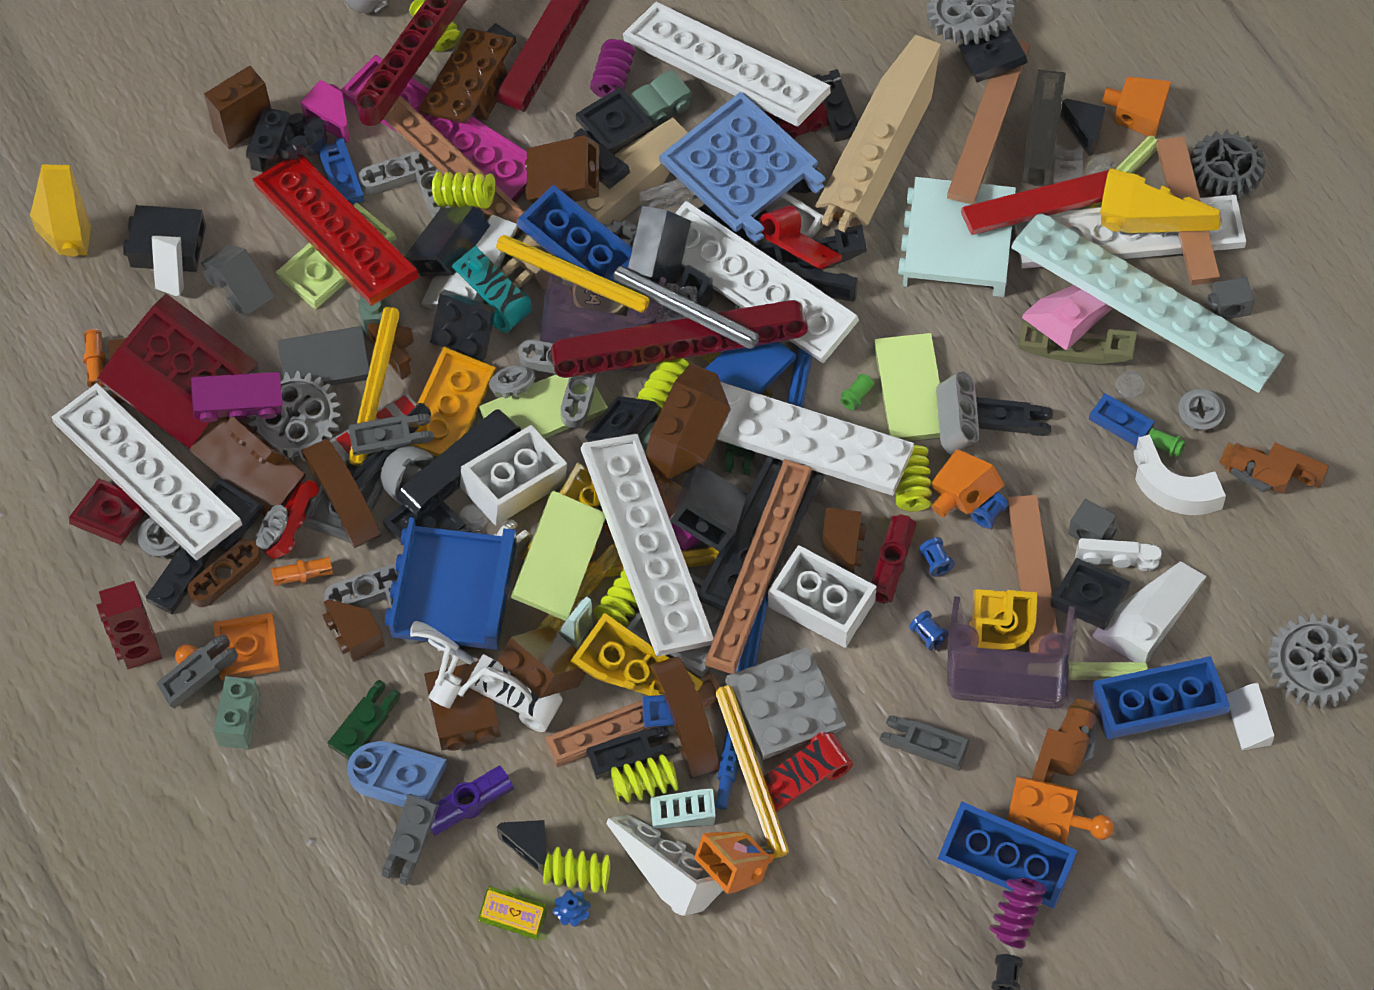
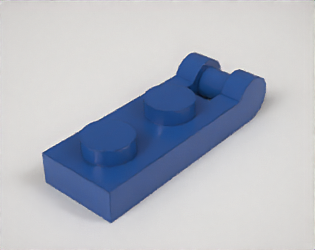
[318,138,365,205]

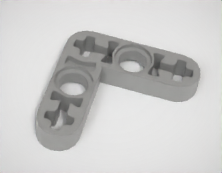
[358,151,449,218]
[518,340,600,428]
[324,564,422,644]

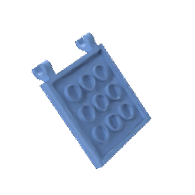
[659,92,825,243]

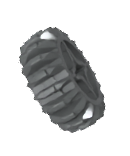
[1190,129,1266,200]

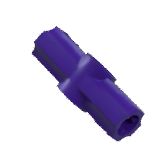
[431,765,514,836]

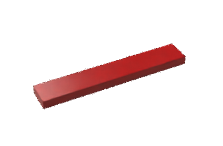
[961,168,1116,235]

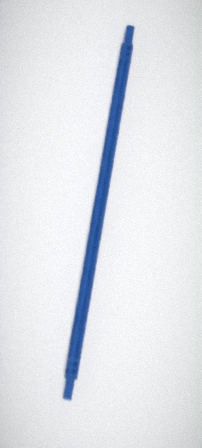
[715,346,813,810]

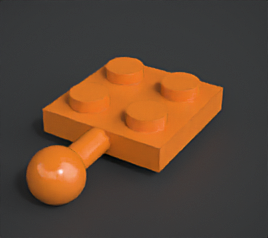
[175,612,281,681]
[1007,775,1114,845]

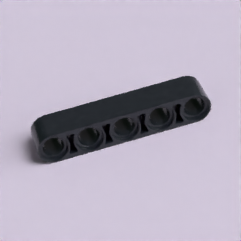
[397,409,521,518]

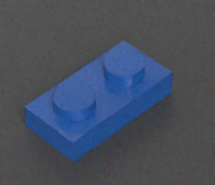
[1089,393,1155,447]

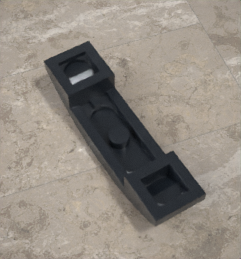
[754,224,867,269]

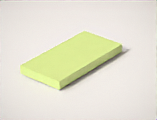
[276,202,396,309]
[874,333,940,441]
[479,374,608,439]
[510,491,605,621]

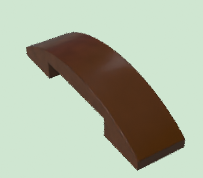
[301,438,381,548]
[650,656,719,779]

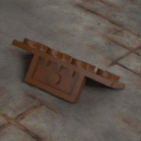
[419,28,514,124]
[190,416,306,516]

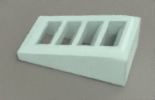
[559,597,593,647]
[650,789,715,828]

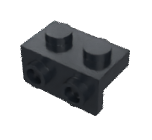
[246,107,291,172]

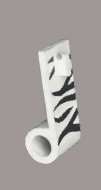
[467,654,563,732]

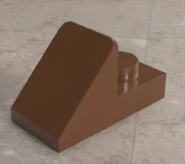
[367,323,414,380]

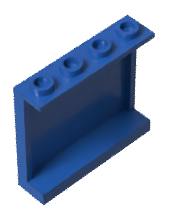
[385,517,517,650]

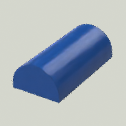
[516,185,632,297]
[1093,656,1230,739]
[937,801,1078,909]

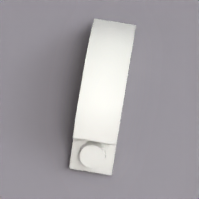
[1133,435,1226,515]

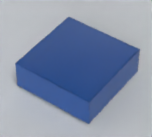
[642,695,674,727]

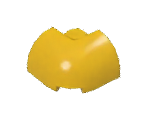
[969,589,1037,650]

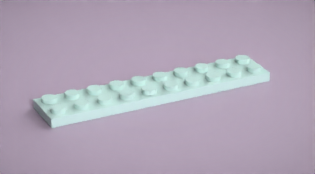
[1011,214,1285,393]

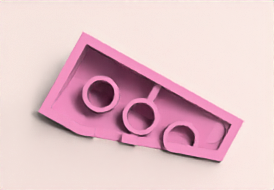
[1022,285,1113,351]

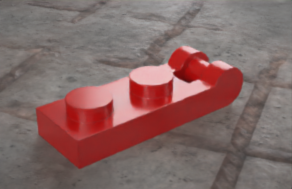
[265,480,319,559]

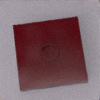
[69,478,145,545]

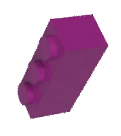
[191,372,283,422]

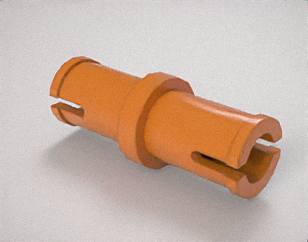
[83,329,106,387]
[271,556,333,587]

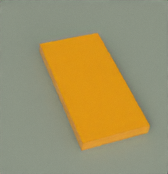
[412,347,497,458]

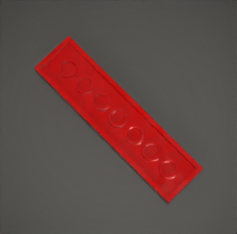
[253,154,419,306]

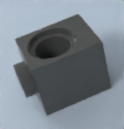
[1208,276,1255,320]
[1068,499,1117,540]

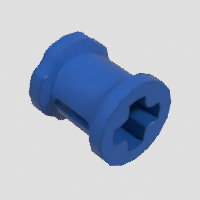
[970,492,1008,529]
[919,537,955,577]
[909,610,949,650]

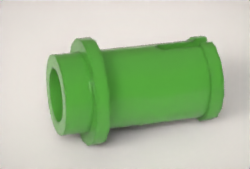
[840,374,875,410]
[1149,428,1186,457]

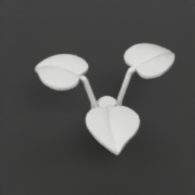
[410,621,532,709]

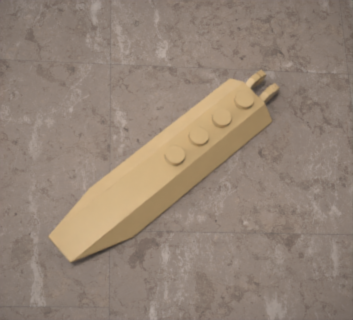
[815,35,941,232]
[501,118,688,290]

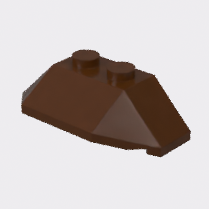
[645,363,731,480]

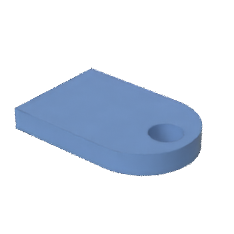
[347,741,447,807]

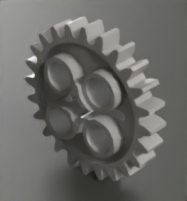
[927,0,1015,45]
[248,371,343,463]
[1268,614,1368,709]

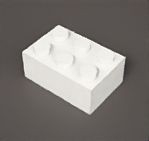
[460,425,567,526]
[768,545,876,648]

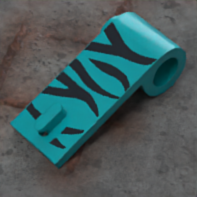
[452,246,532,333]

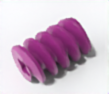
[590,39,636,98]
[989,877,1047,949]

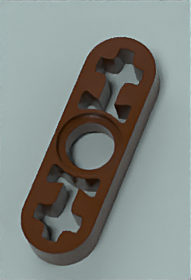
[188,539,261,607]

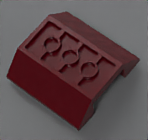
[96,293,258,450]

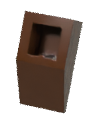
[822,507,866,574]
[322,599,385,662]

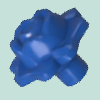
[553,890,591,927]

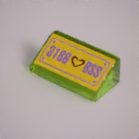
[478,886,548,940]

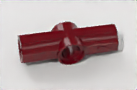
[871,514,917,604]

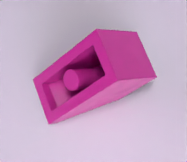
[300,80,350,143]

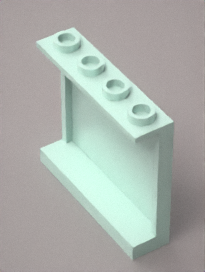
[898,177,1016,297]

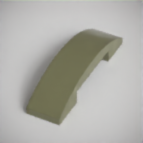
[1018,321,1137,364]

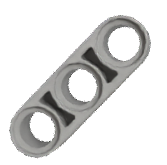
[936,371,979,455]

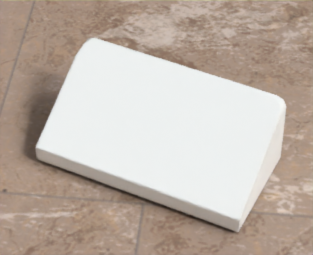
[766,192,824,239]
[152,236,184,296]
[1226,683,1274,751]

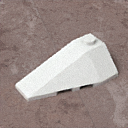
[421,215,518,311]
[1093,561,1206,663]
[606,814,723,916]

